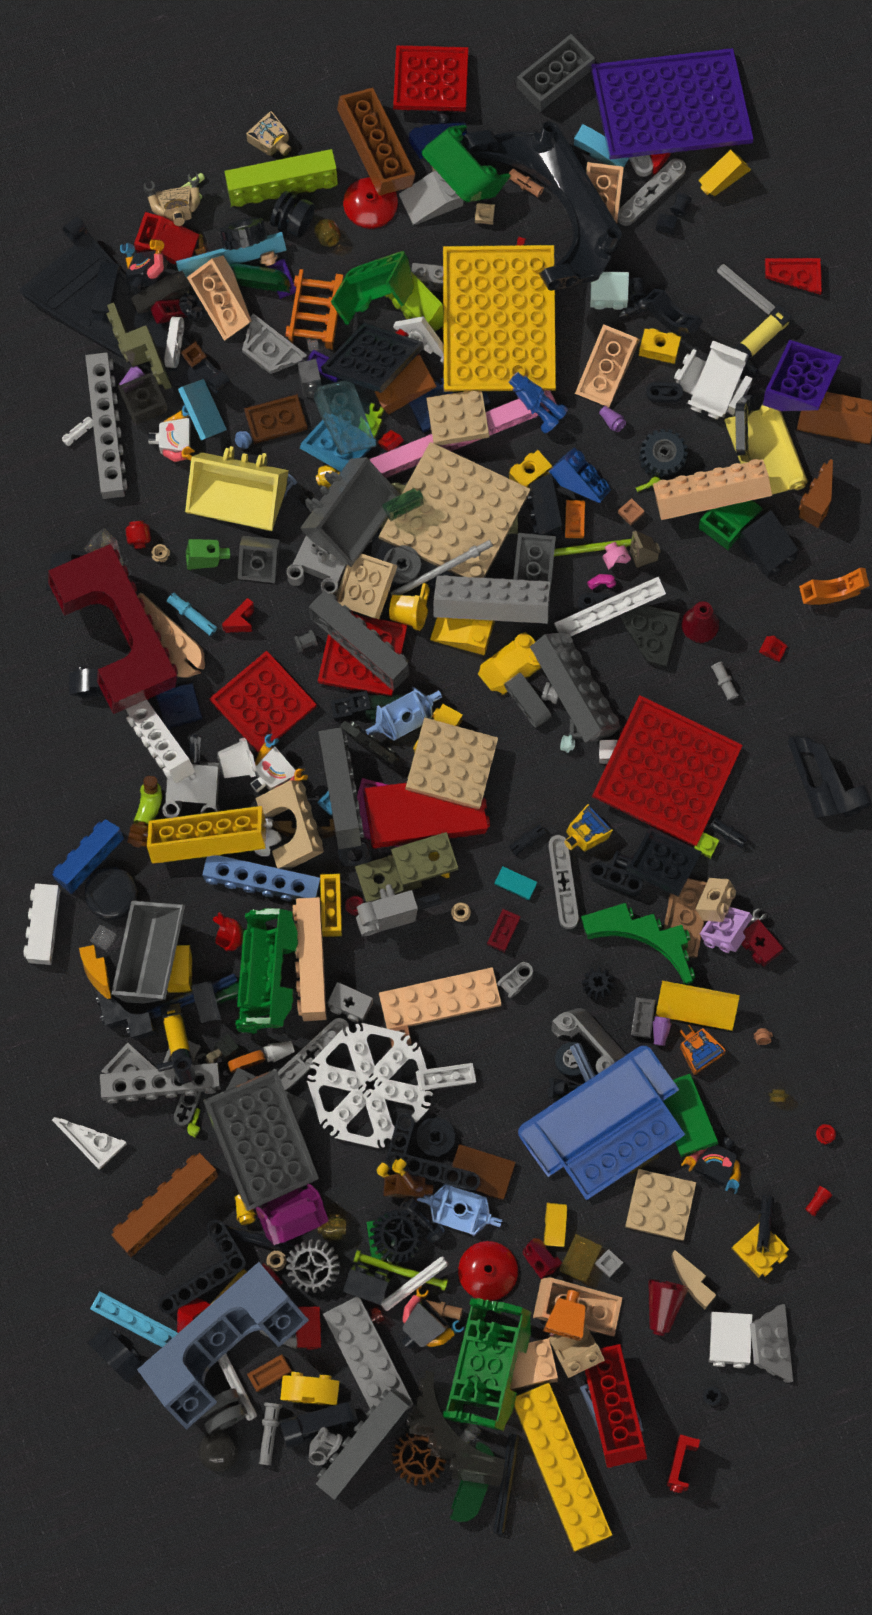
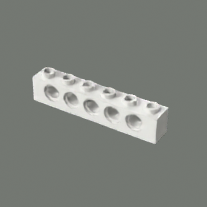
[126,700,195,784]

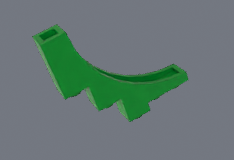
[581,903,695,986]

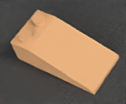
[586,162,624,223]
[187,255,252,341]
[575,324,639,407]
[533,1277,622,1337]
[510,1338,558,1391]

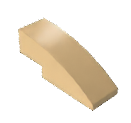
[671,1250,716,1309]

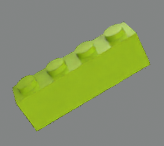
[385,272,444,332]

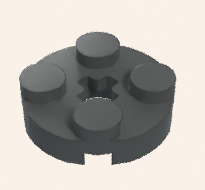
[384,545,421,584]

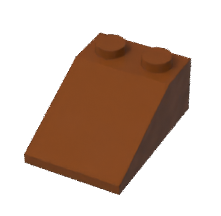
[374,355,437,414]

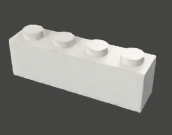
[24,884,60,965]

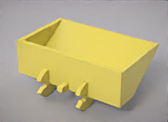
[185,446,289,531]

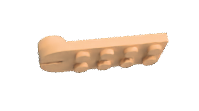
[137,593,205,678]

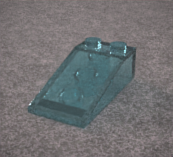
[313,381,376,455]

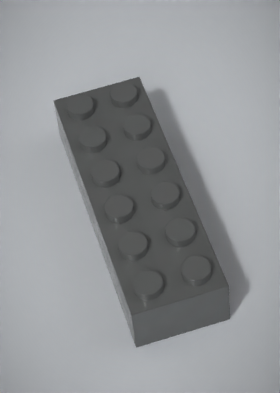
[309,591,409,691]
[530,632,622,743]
[319,727,364,849]

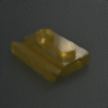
[559,1234,602,1283]

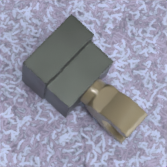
[204,1034,239,1064]

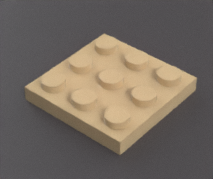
[427,391,489,446]
[336,554,398,620]
[625,1169,696,1241]

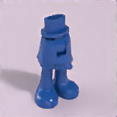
[509,372,568,434]

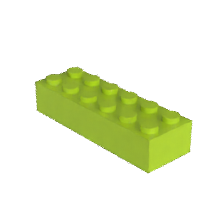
[225,149,338,207]

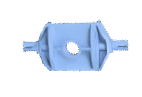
[365,687,442,740]
[417,1184,502,1236]

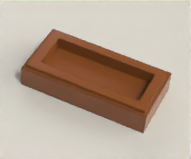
[247,1354,292,1392]

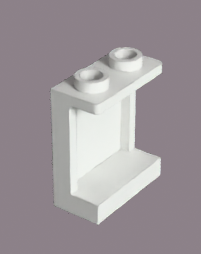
[709,1312,752,1368]

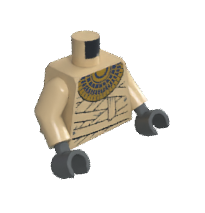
[144,173,200,226]

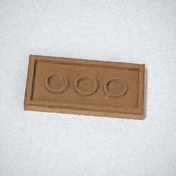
[663,878,707,958]

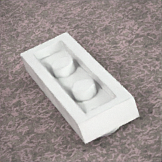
[416,1063,476,1091]

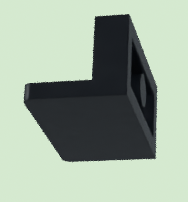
[191,980,221,1023]

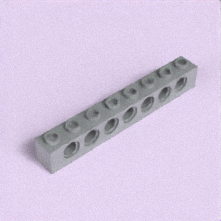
[85,353,128,499]

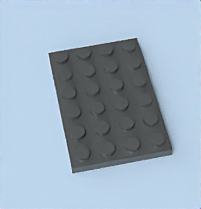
[203,1069,319,1211]

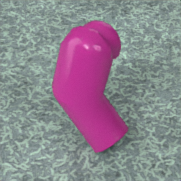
[587,574,616,590]

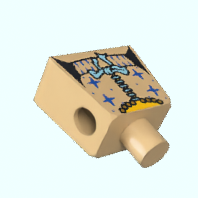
[246,111,291,156]

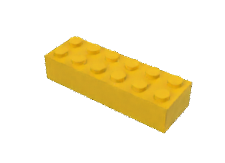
[147,806,267,864]

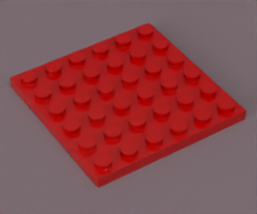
[592,695,742,847]

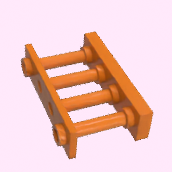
[286,269,344,349]

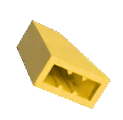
[698,150,751,197]

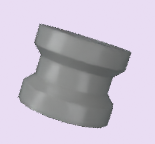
[541,682,559,704]

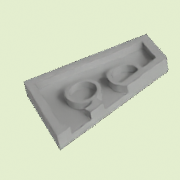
[101,1043,166,1090]

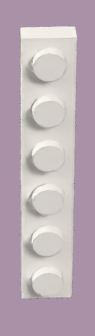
[554,577,666,637]

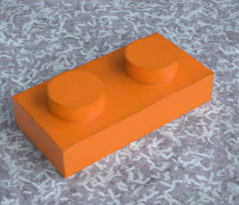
[565,500,585,538]

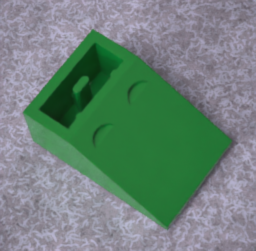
[699,500,763,550]

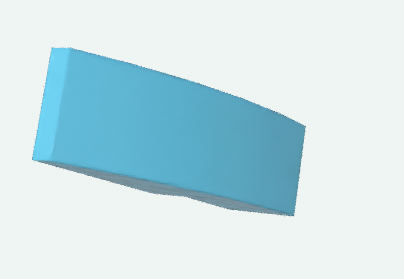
[574,124,629,169]

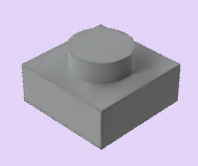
[595,1249,623,1278]

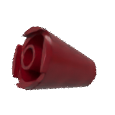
[682,601,719,643]
[648,1279,688,1336]

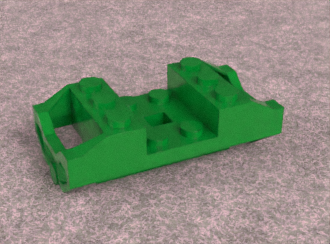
[236,909,298,1034]

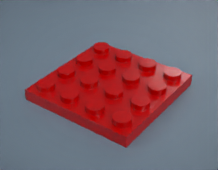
[393,46,468,111]
[318,614,407,697]
[209,651,317,753]

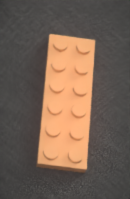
[379,967,501,1029]

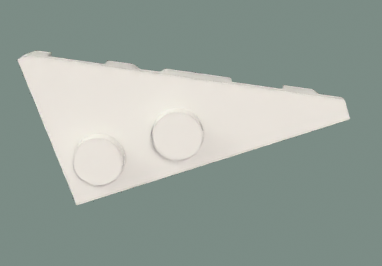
[393,316,444,363]
[52,1117,127,1170]

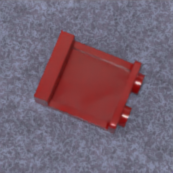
[666,1434,700,1493]

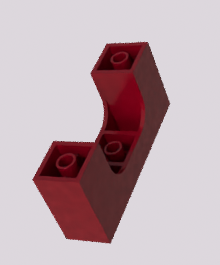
[48,544,178,714]

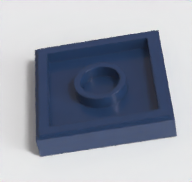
[156,683,202,729]

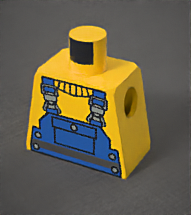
[564,804,613,851]

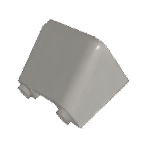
[552,1008,626,1073]

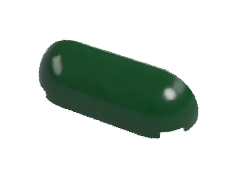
[230,264,291,293]
[450,1442,495,1522]

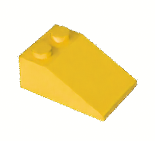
[430,617,495,655]

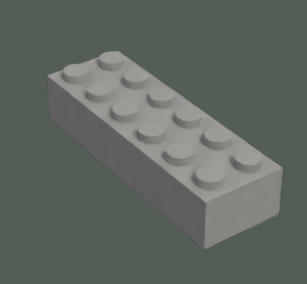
[434,575,550,623]
[323,1297,413,1410]

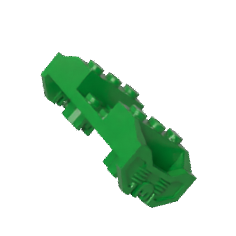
[443,1298,532,1431]

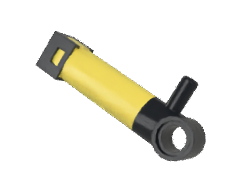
[734,305,792,374]

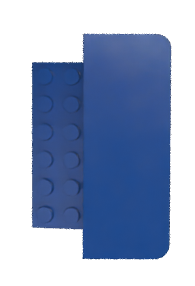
[518,1046,685,1200]

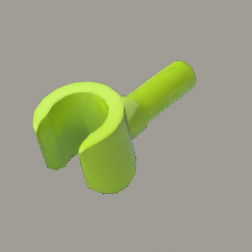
[636,477,660,492]
[187,1108,200,1137]

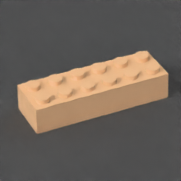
[653,459,772,520]
[293,897,327,1021]

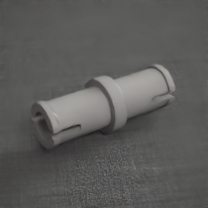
[711,662,738,701]

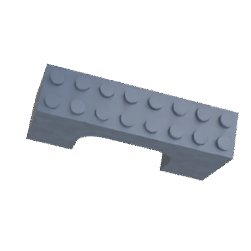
[137,1262,309,1430]

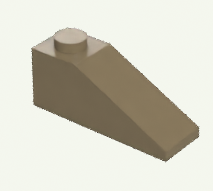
[630,531,660,568]

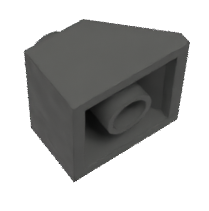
[238,536,280,583]

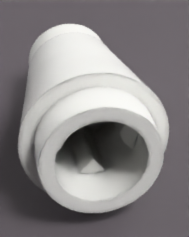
[264,1041,294,1063]

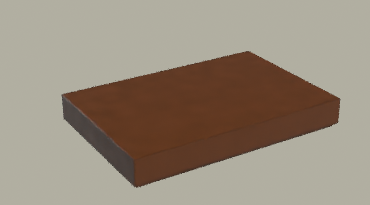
[244,394,308,444]
[448,1144,516,1201]

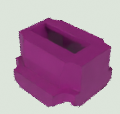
[256,1184,328,1245]

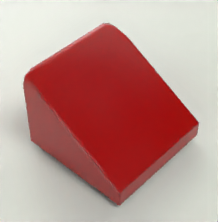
[759,636,787,662]

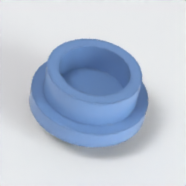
[235,431,252,449]

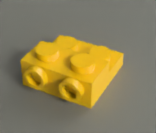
[732,1223,789,1278]

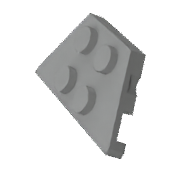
[242,314,307,374]
[750,1304,793,1383]

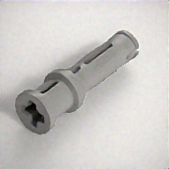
[259,1403,282,1466]

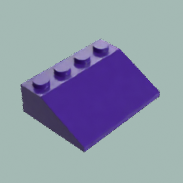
[763,340,842,411]

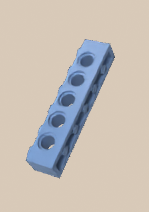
[202,855,321,902]

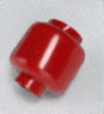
[125,521,151,549]

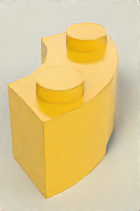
[280,1372,339,1406]

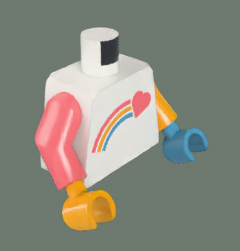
[148,405,195,462]
[251,734,308,793]

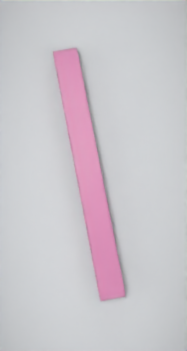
[369,390,556,478]

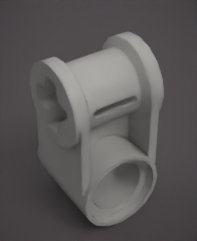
[497,962,533,999]
[309,1427,342,1466]

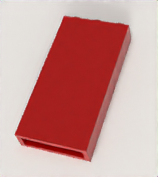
[363,783,490,849]

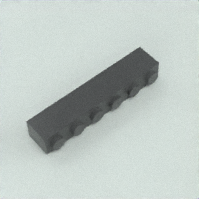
[316,1387,412,1500]

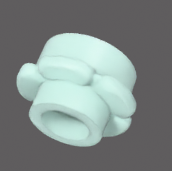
[560,735,575,753]

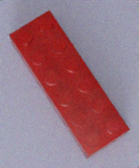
[585,1344,647,1468]

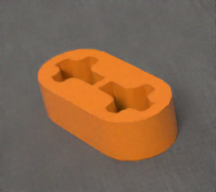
[228,1050,266,1073]

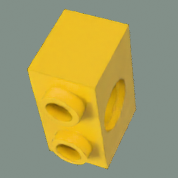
[639,328,681,364]
[509,450,552,488]

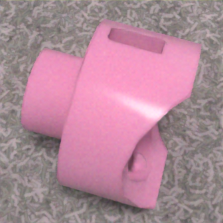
[602,542,631,570]

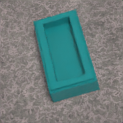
[494,866,537,900]

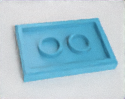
[178,379,227,440]

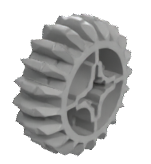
[286,1238,340,1293]

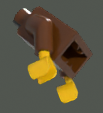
[377,1159,433,1199]

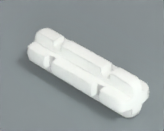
[62,417,93,446]

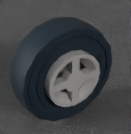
[555,1042,590,1077]

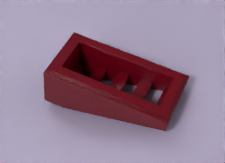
[151,299,187,324]

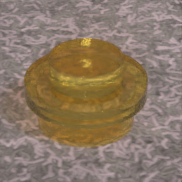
[768,1089,788,1102]

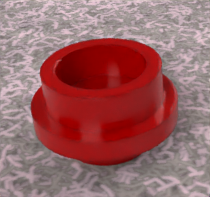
[816,1124,836,1144]

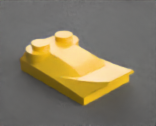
[478,632,542,695]

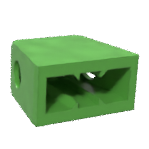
[186,539,230,570]

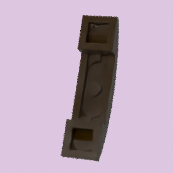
[272,819,336,839]

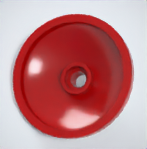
[343,177,398,229]
[458,1241,518,1301]

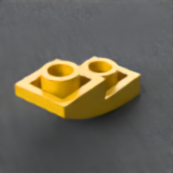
[544,1203,567,1247]

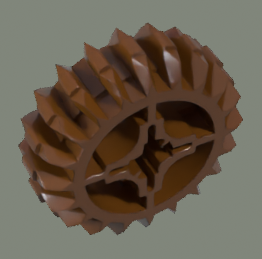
[392,1430,447,1486]

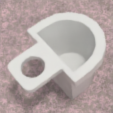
[217,738,257,778]

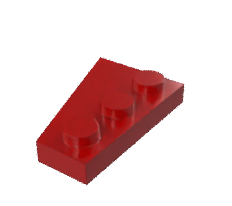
[765,258,822,295]

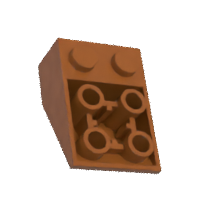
[798,459,833,528]

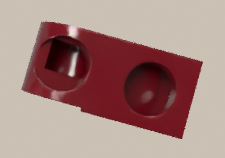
[523,1238,562,1279]

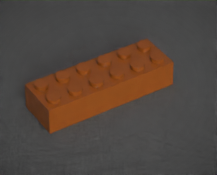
[337,88,415,196]
[111,1153,219,1258]

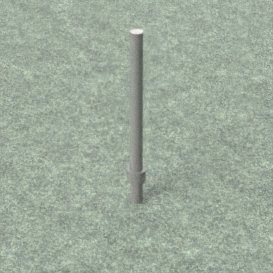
[390,540,493,596]

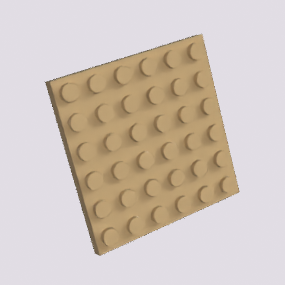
[379,442,530,578]

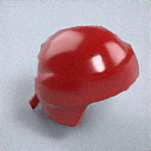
[213,912,244,951]

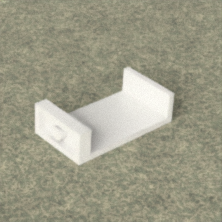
[688,341,749,420]
[674,349,752,416]

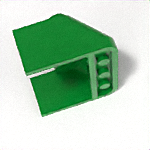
[422,125,511,202]
[331,251,414,325]

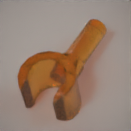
[195,234,206,256]

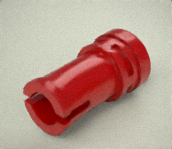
[805,1186,832,1217]

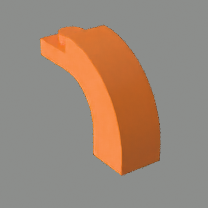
[799,568,869,605]

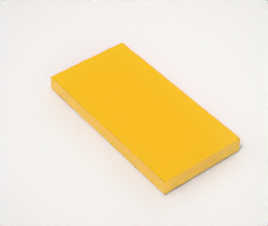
[656,981,740,1030]

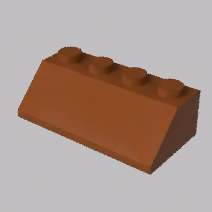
[797,392,872,445]

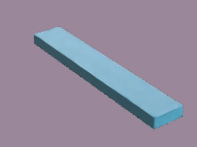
[176,232,286,280]
[90,1291,178,1347]

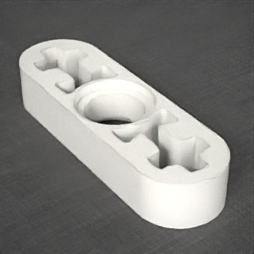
[164,317,184,368]

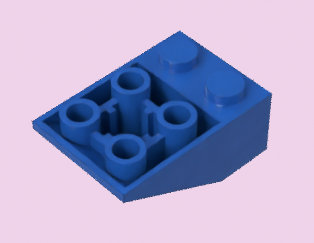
[549,447,611,503]

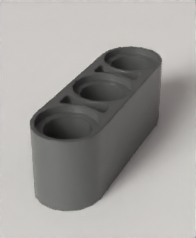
[504,673,552,728]

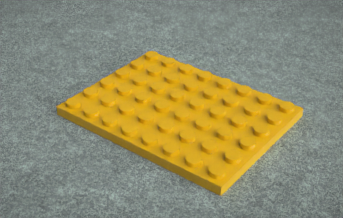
[443,245,556,392]

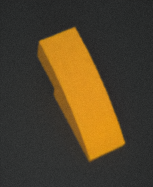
[79,945,111,999]

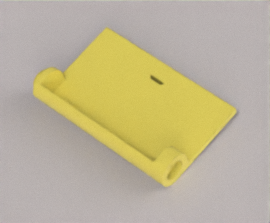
[724,405,808,495]

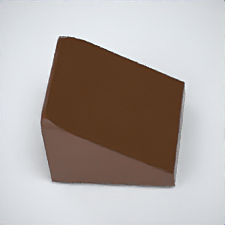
[181,342,206,368]

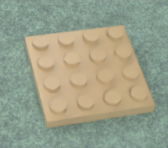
[405,717,498,810]

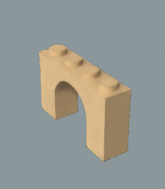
[256,780,324,870]

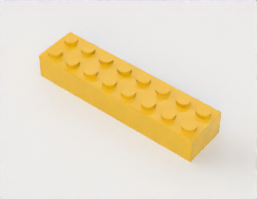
[514,1383,612,1552]

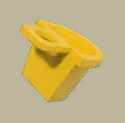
[389,583,430,631]

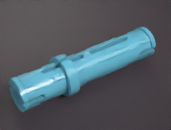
[167,592,218,637]

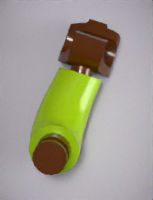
[127,776,162,848]

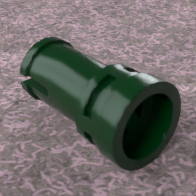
[214,982,239,1005]

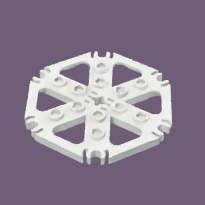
[307,1023,433,1148]

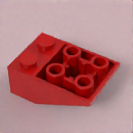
[134,212,199,264]

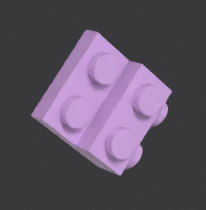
[700,907,752,953]

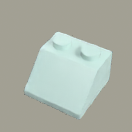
[590,272,629,310]

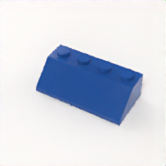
[53,819,124,894]

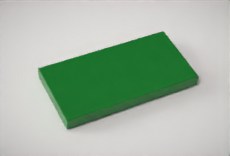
[663,1074,718,1157]

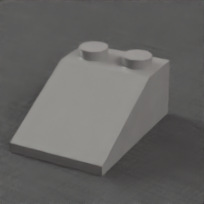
[399,171,463,226]

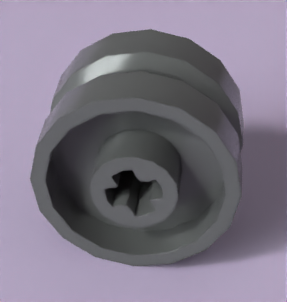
[200,1388,248,1434]

